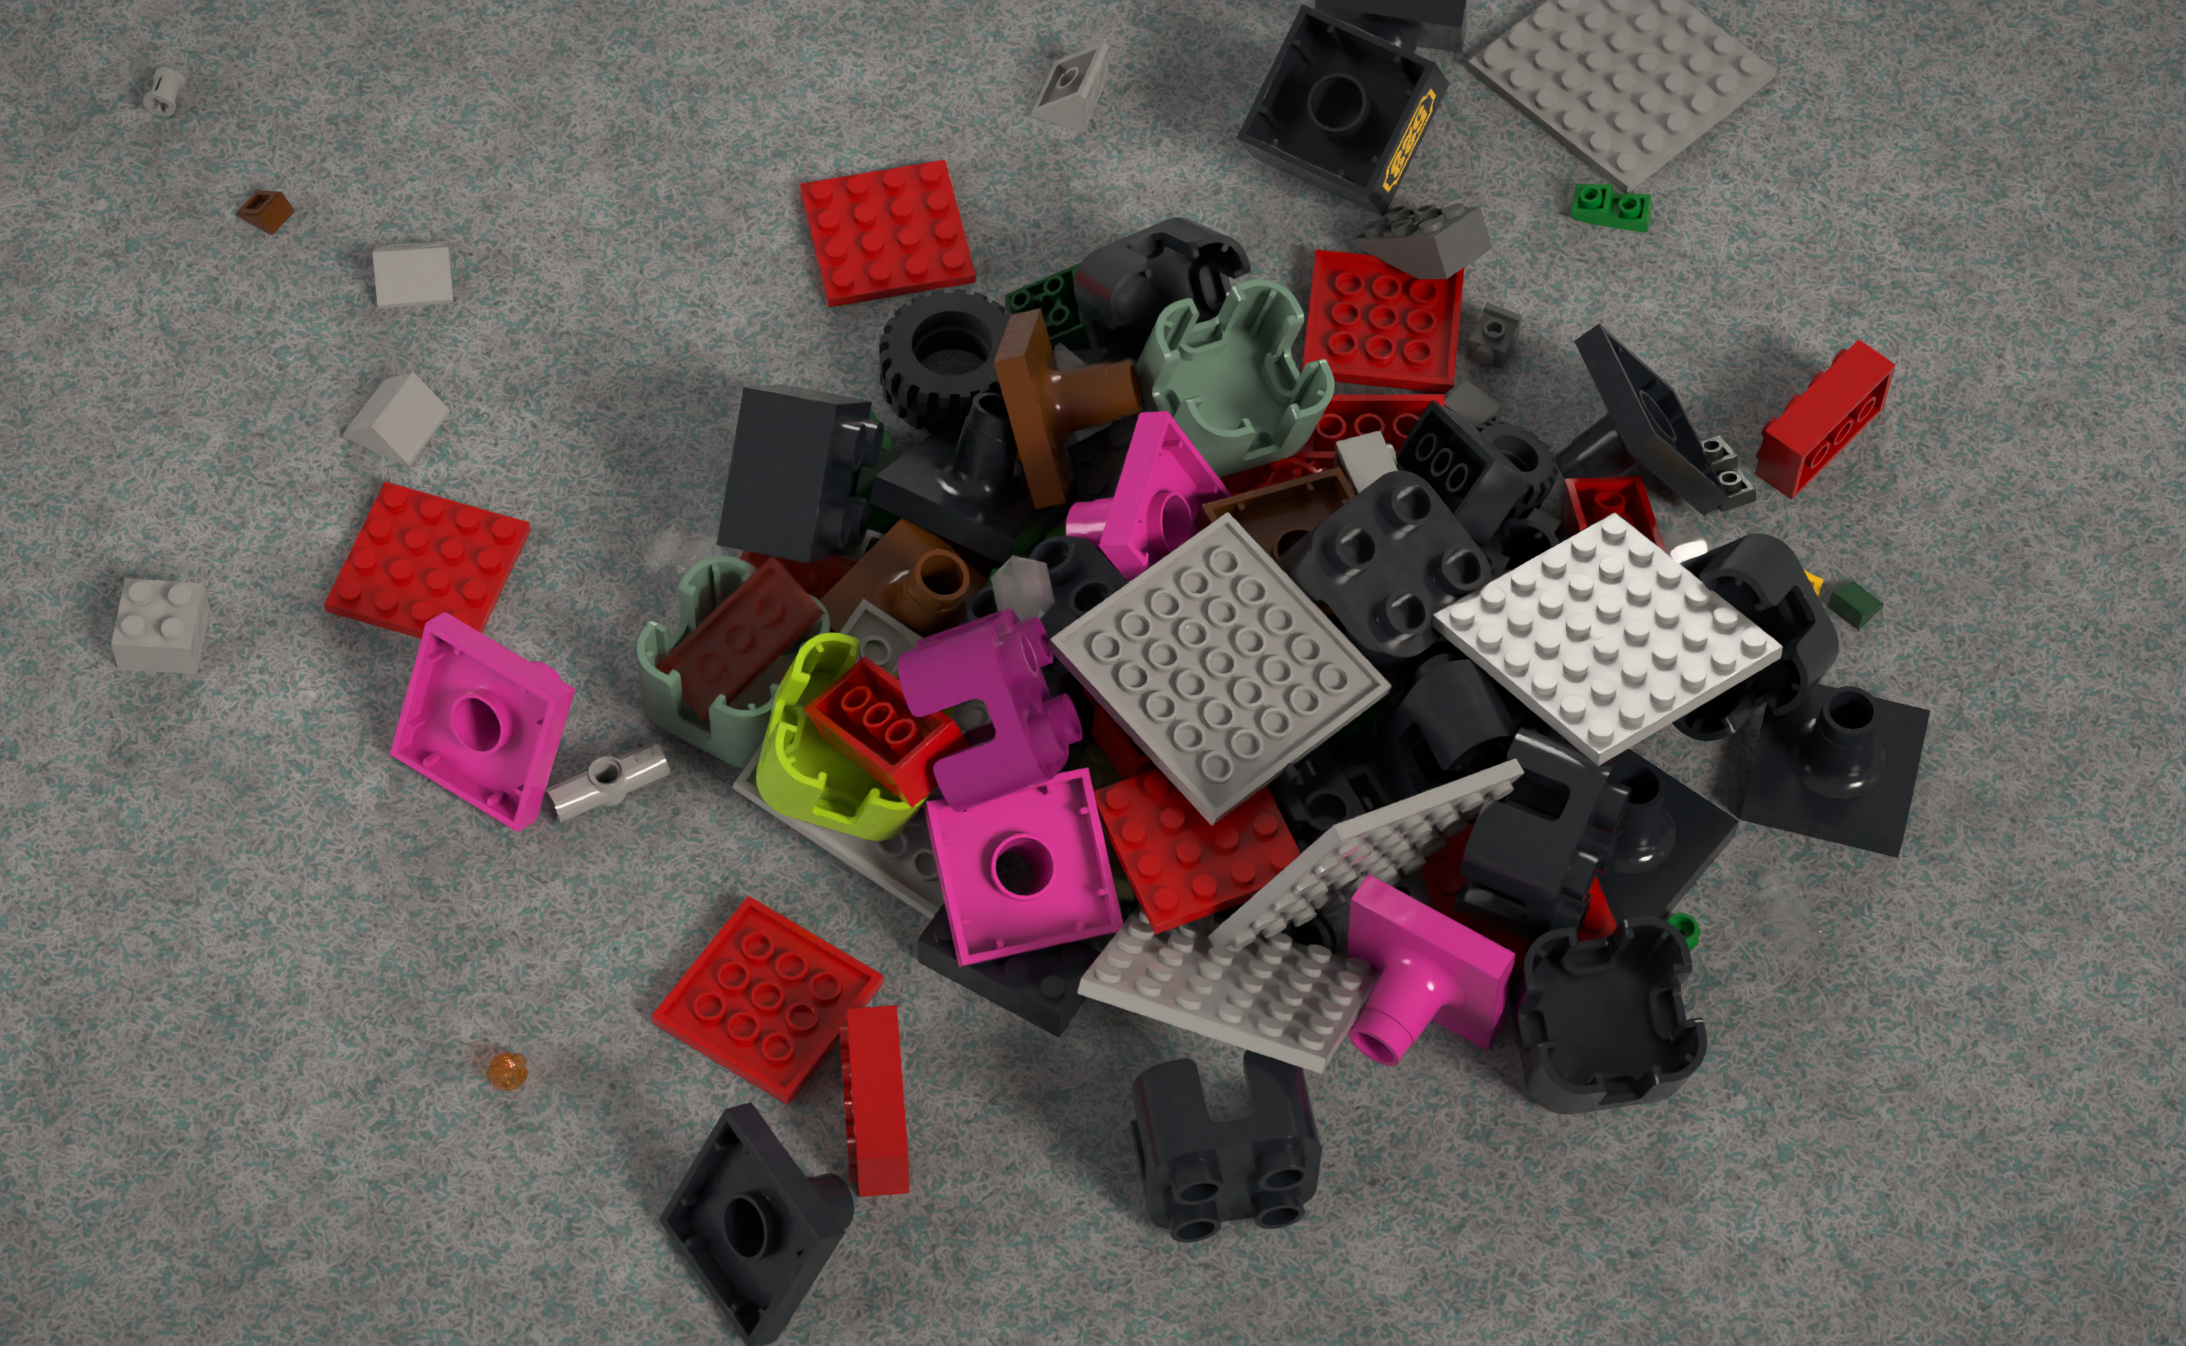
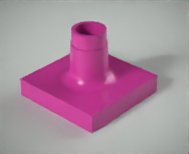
[1066,411,1232,582]
[390,612,575,832]
[923,767,1123,967]
[1346,874,1515,1066]

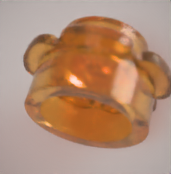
[487,1052,528,1091]

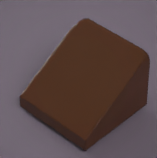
[236,190,294,235]

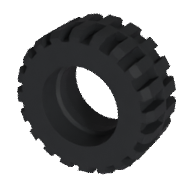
[879,289,1012,434]

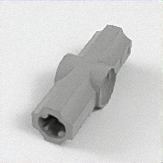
[545,742,670,823]

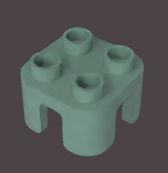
[1136,279,1335,478]
[637,556,830,768]

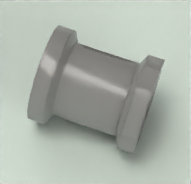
[143,67,186,116]

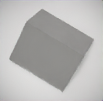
[1031,41,1109,131]
[372,240,454,309]
[343,372,450,467]

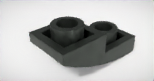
[1701,435,1756,512]

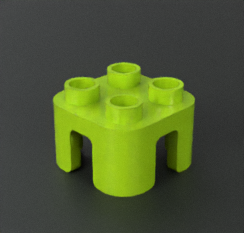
[756,633,954,841]

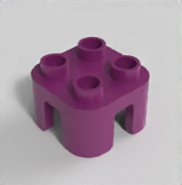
[898,608,1082,812]

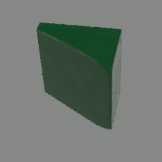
[1828,581,1884,630]

